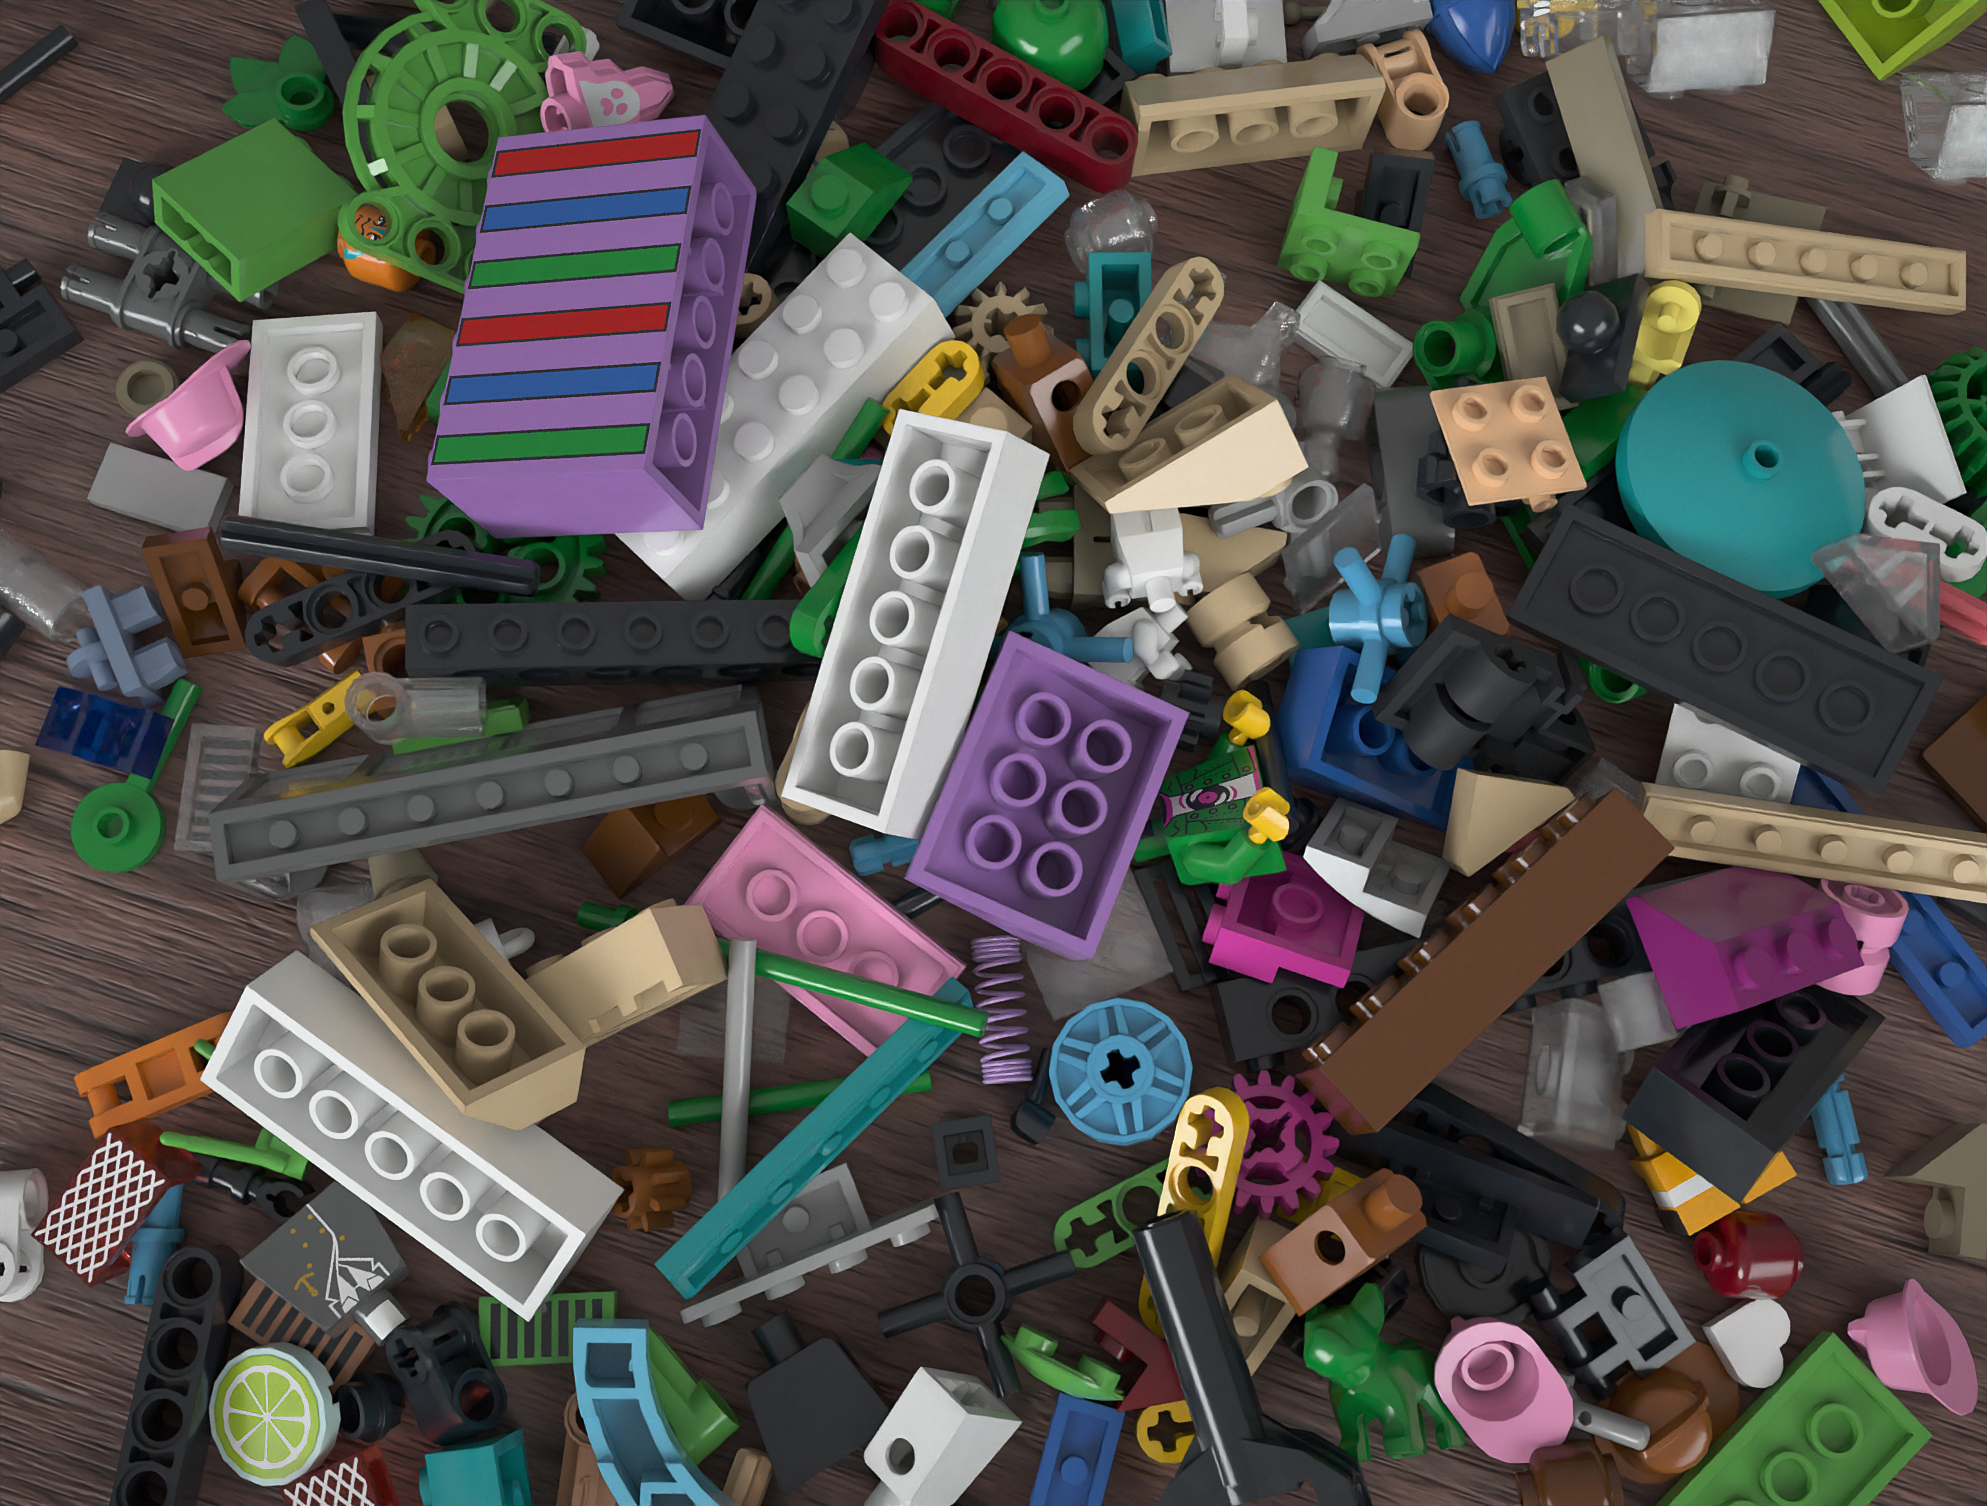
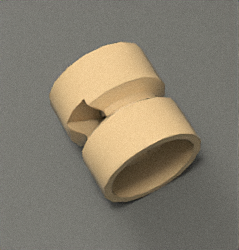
[1185,572,1301,691]

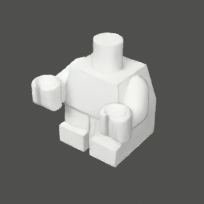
[1101,507,1203,612]
[1088,602,1193,691]

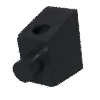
[745,1310,894,1495]

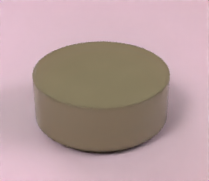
[116,359,183,419]

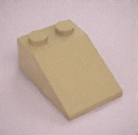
[1068,373,1309,514]

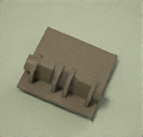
[1681,175,1827,326]

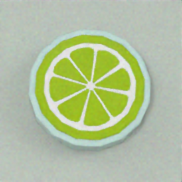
[209,1342,341,1486]

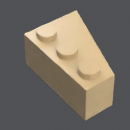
[525,898,729,1048]

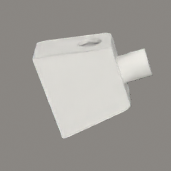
[864,1366,1022,1506]

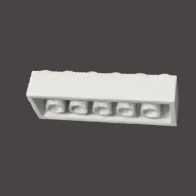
[614,233,956,601]
[781,409,1050,840]
[200,950,624,1322]

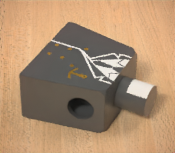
[240,1180,413,1347]

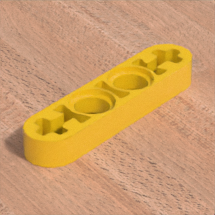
[1139,1087,1249,1339]

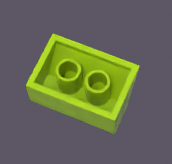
[1818,0,1987,81]

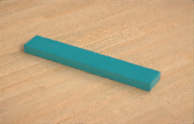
[654,976,973,1300]

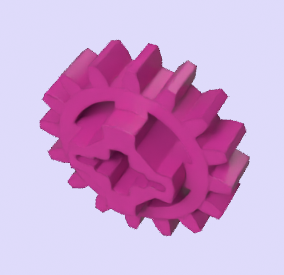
[1195,1070,1339,1220]

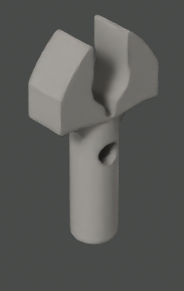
[1556,1369,1650,1451]

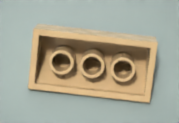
[1119,53,1386,177]
[310,878,586,1131]

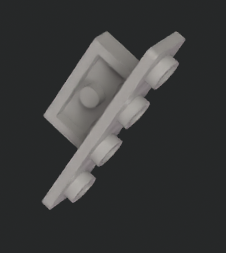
[679,1161,939,1327]

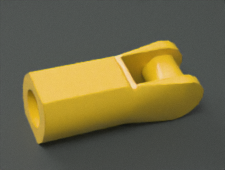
[263,668,375,769]

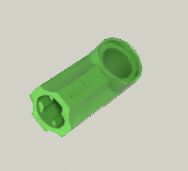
[649,1327,741,1466]

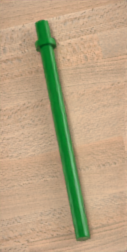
[577,901,989,1038]

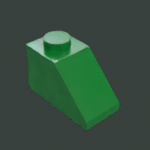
[786,142,913,260]

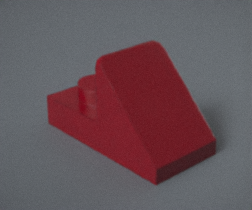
[1088,1296,1185,1411]

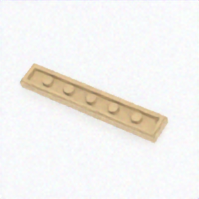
[1644,209,1966,315]
[1634,782,1987,904]

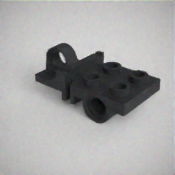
[1493,71,1677,223]
[1371,613,1596,786]

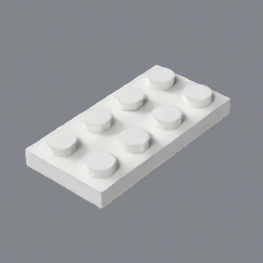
[239,311,383,536]

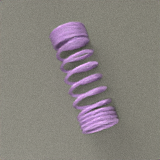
[970,935,1033,1084]

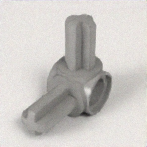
[1208,454,1338,574]

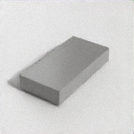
[87,442,234,535]

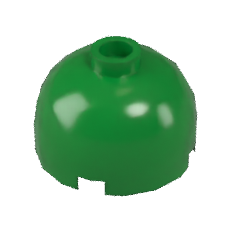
[990,0,1109,91]

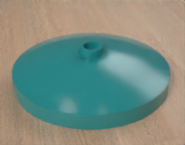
[1615,360,1866,599]

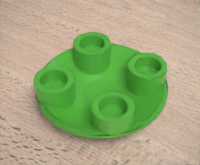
[1000,1323,1125,1401]

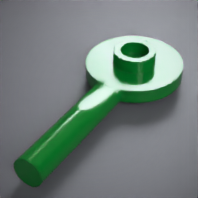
[71,678,203,873]

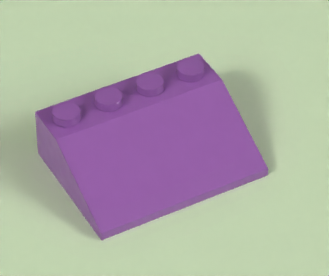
[904,631,1189,961]

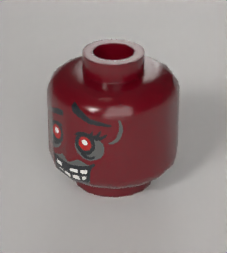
[1693,1209,1804,1300]

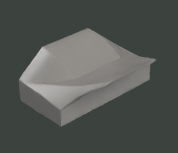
[1301,0,1433,61]
[778,454,882,588]

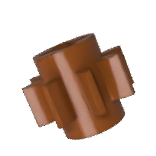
[609,1147,692,1232]

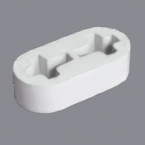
[1863,487,1987,582]

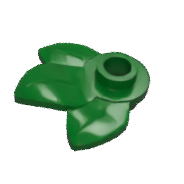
[222,35,335,131]

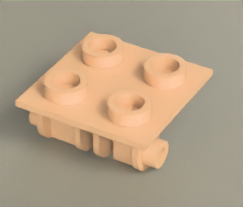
[1429,376,1587,512]

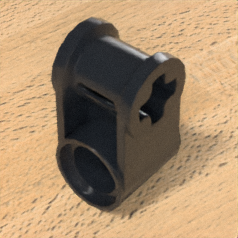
[386,1301,507,1446]

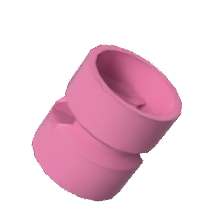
[1816,879,1909,996]

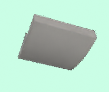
[1303,797,1451,938]

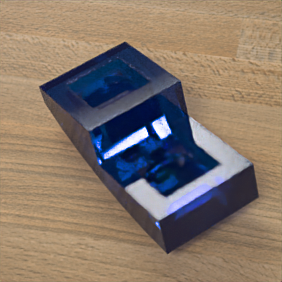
[35,686,175,780]

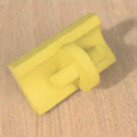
[1627,280,1703,391]

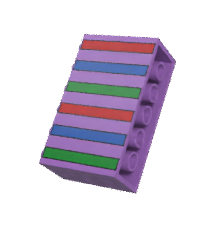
[426,115,757,538]

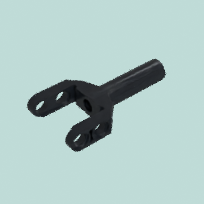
[1131,1209,1374,1506]

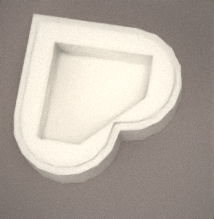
[1701,1299,1790,1388]

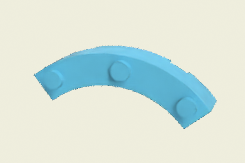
[573,1318,741,1506]

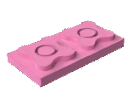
[684,804,967,1057]

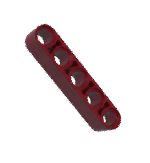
[873,0,1138,194]

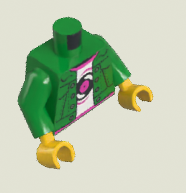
[1133,690,1290,886]

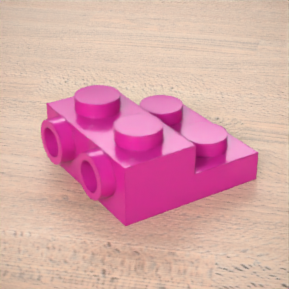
[1201,850,1365,989]

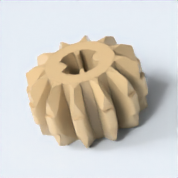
[952,281,1054,391]

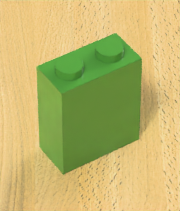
[152,118,358,302]

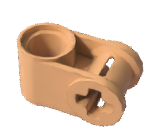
[1356,28,1450,151]

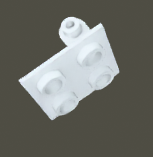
[1832,375,1967,540]
[1655,703,1800,804]

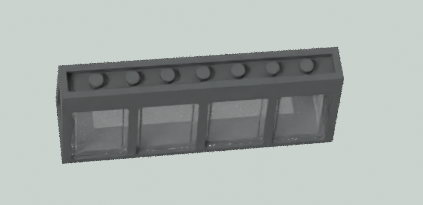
[208,681,781,903]

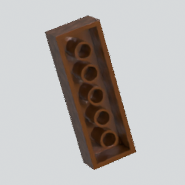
[1295,787,1675,1135]

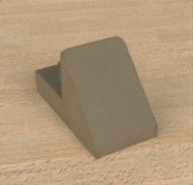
[1884,1123,1987,1260]

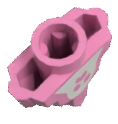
[540,51,675,132]

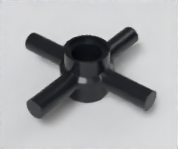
[878,1191,1078,1398]

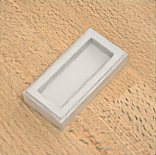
[1282,280,1413,391]

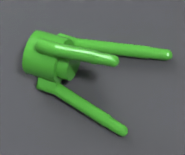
[160,1039,313,1181]

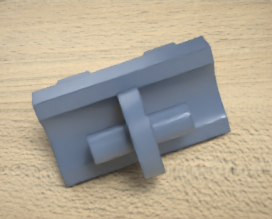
[66,584,188,708]

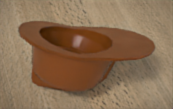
[1594,1341,1740,1484]

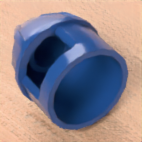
[1426,0,1517,74]

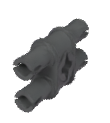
[60,210,279,354]

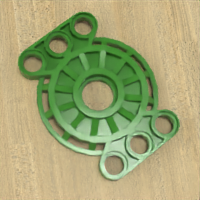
[338,0,587,295]

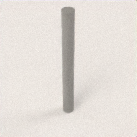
[718,937,757,1202]

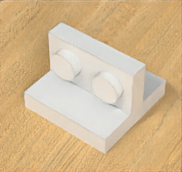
[1162,0,1287,77]

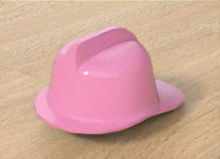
[126,340,251,471]
[1847,1278,1978,1416]
[1434,1315,1573,1463]

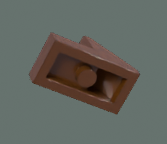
[141,526,247,659]
[580,794,722,900]

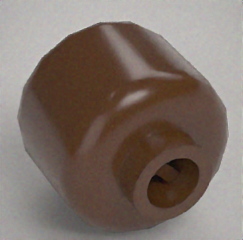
[1515,1438,1624,1506]

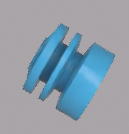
[1049,998,1193,1146]

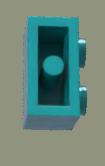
[1073,252,1152,394]

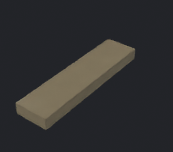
[1545,35,1669,288]

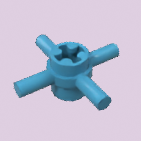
[1329,534,1428,704]
[987,552,1133,663]

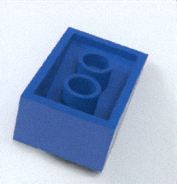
[1276,645,1474,833]

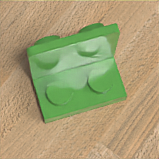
[1276,146,1421,297]

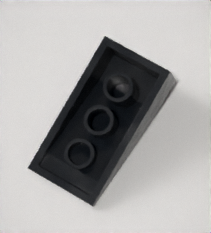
[1621,984,1886,1204]

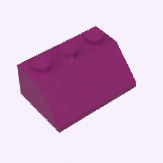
[1626,866,1865,1029]

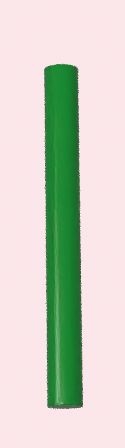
[740,397,890,600]
[668,1067,932,1128]

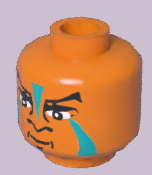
[337,204,436,292]

